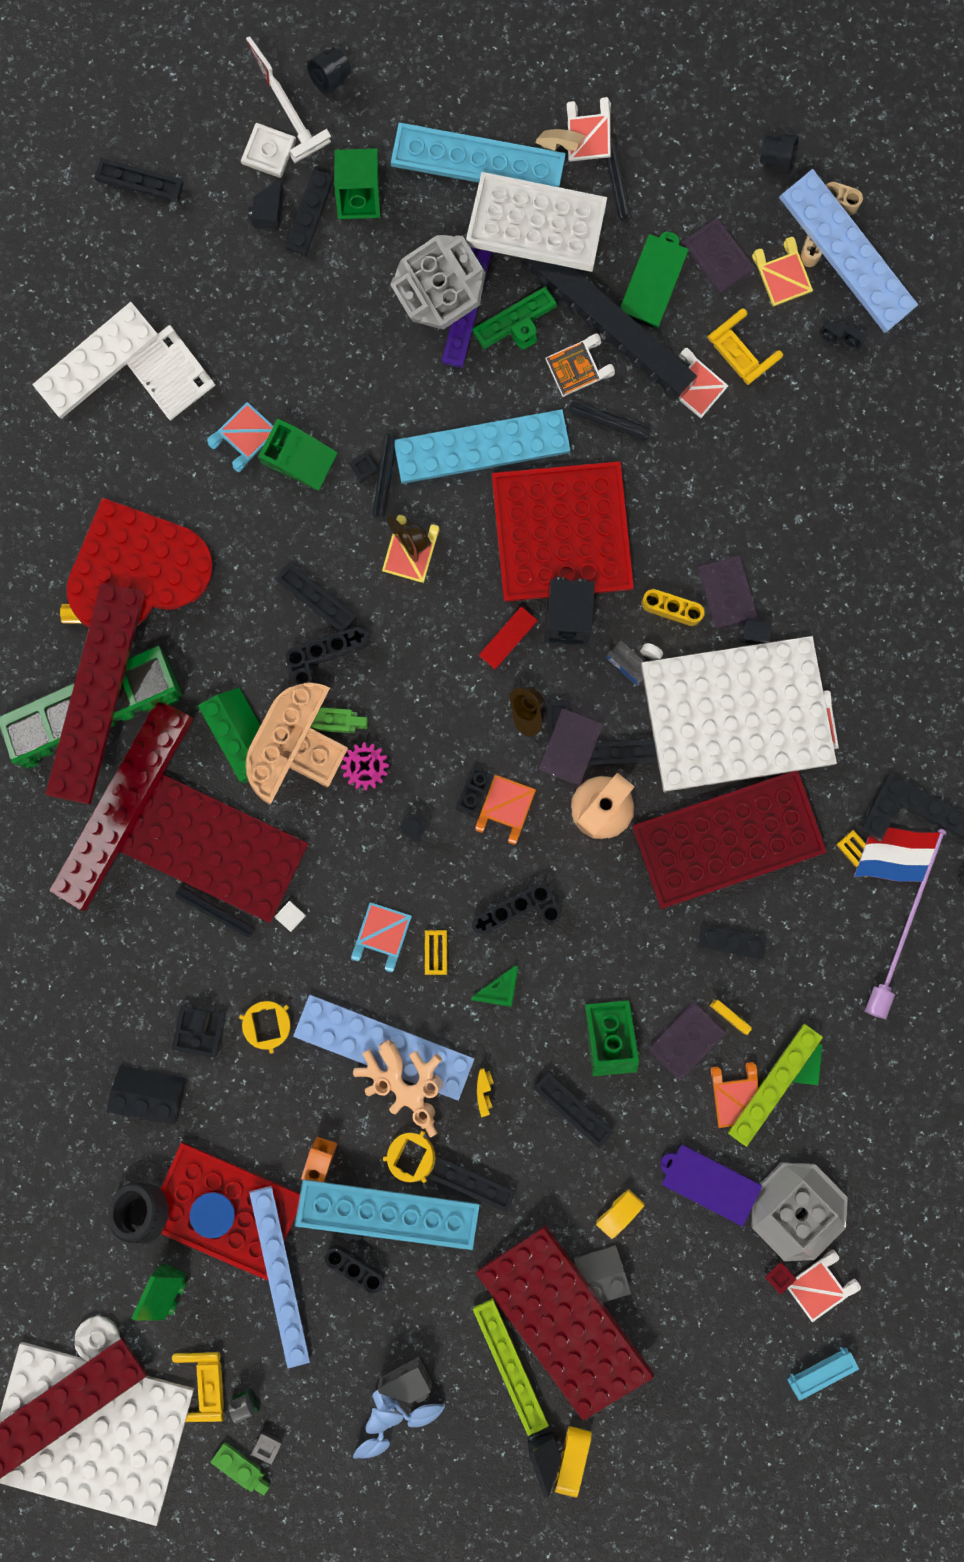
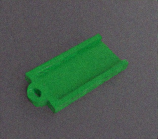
[620,231,689,329]

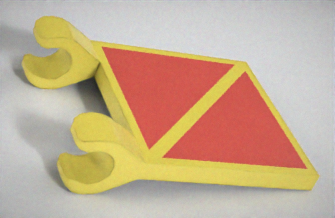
[752,237,813,307]
[382,515,439,583]

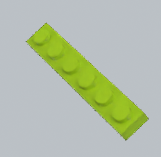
[728,1024,823,1147]
[473,1298,549,1436]

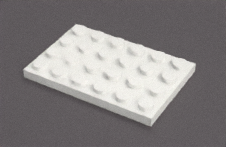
[466,172,607,272]

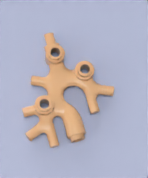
[353,1039,443,1137]

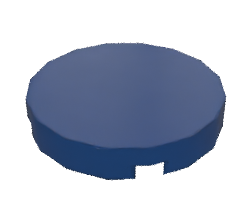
[190,1192,235,1238]

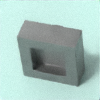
[251,1431,282,1465]

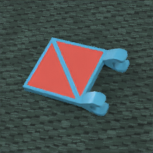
[207,402,273,472]
[351,902,412,972]

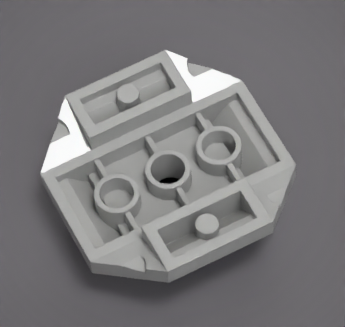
[390,235,485,329]
[751,1162,848,1261]

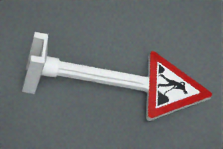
[246,36,331,164]

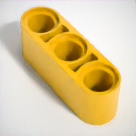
[641,589,704,626]
[554,1426,592,1498]

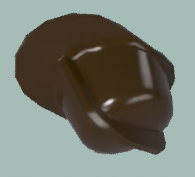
[387,517,431,562]
[509,686,544,737]

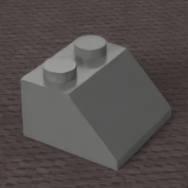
[573,1245,631,1303]
[377,1357,432,1403]

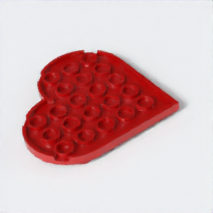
[67,498,213,628]

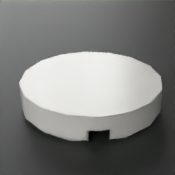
[74,1316,120,1361]

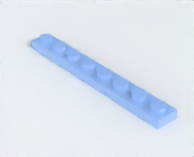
[249,1186,310,1368]

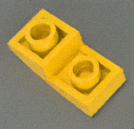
[477,1067,494,1117]
[596,1189,645,1239]

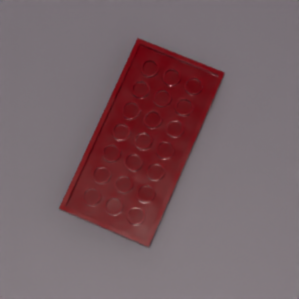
[632,770,827,909]
[119,774,309,923]
[476,1225,655,1421]

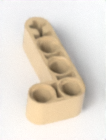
[800,182,863,267]

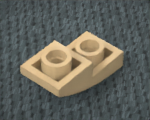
[536,129,585,151]

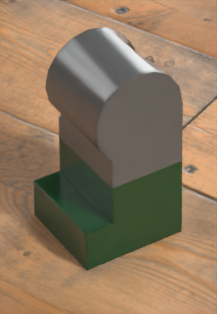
[228,1389,259,1424]

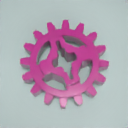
[341,743,389,791]

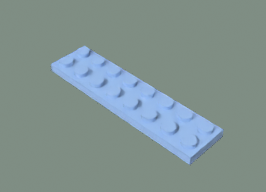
[779,169,918,333]
[293,995,474,1101]

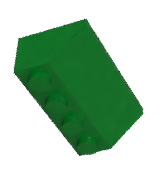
[198,688,261,784]

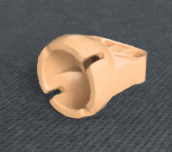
[571,772,635,839]

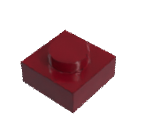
[765,1262,797,1295]

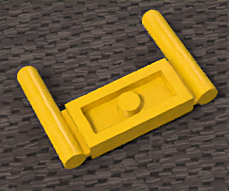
[707,308,783,385]
[172,1352,225,1422]

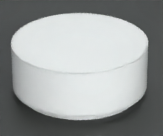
[640,643,663,661]

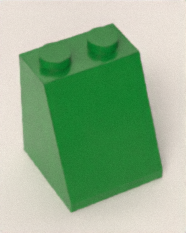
[334,148,380,219]

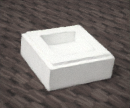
[275,901,306,932]

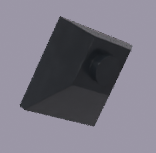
[528,1431,564,1498]

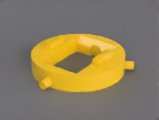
[239,1001,291,1054]
[383,1131,435,1183]

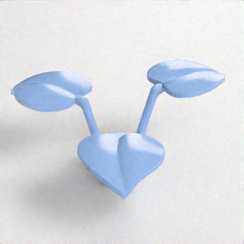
[353,1390,445,1459]

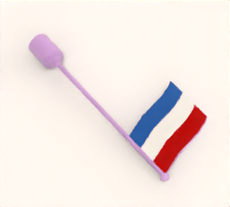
[854,828,946,1020]

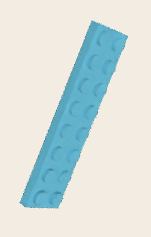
[391,123,565,187]
[395,410,570,484]
[295,1179,479,1250]

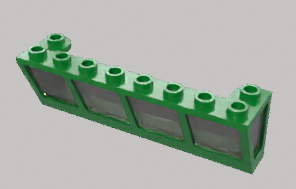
[0,646,183,769]

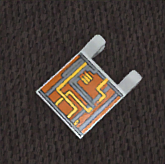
[545,334,615,397]

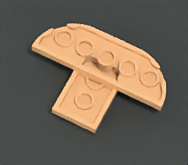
[246,683,348,804]

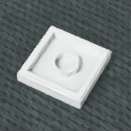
[241,123,296,178]

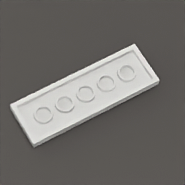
[32,302,159,419]

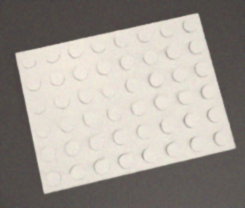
[641,636,837,792]
[0,1342,195,1526]

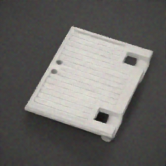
[127,325,216,420]

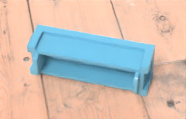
[787,1347,859,1401]

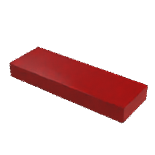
[479,607,538,670]

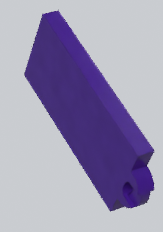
[661,1144,762,1227]

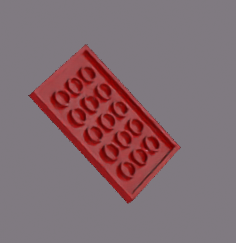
[161,1142,300,1281]

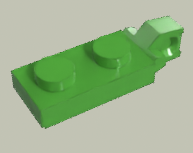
[310,707,368,733]
[210,1442,271,1496]

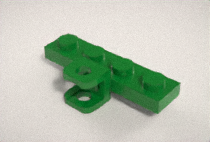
[472,287,557,350]

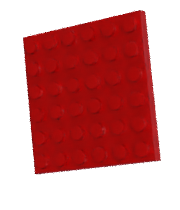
[492,461,634,602]

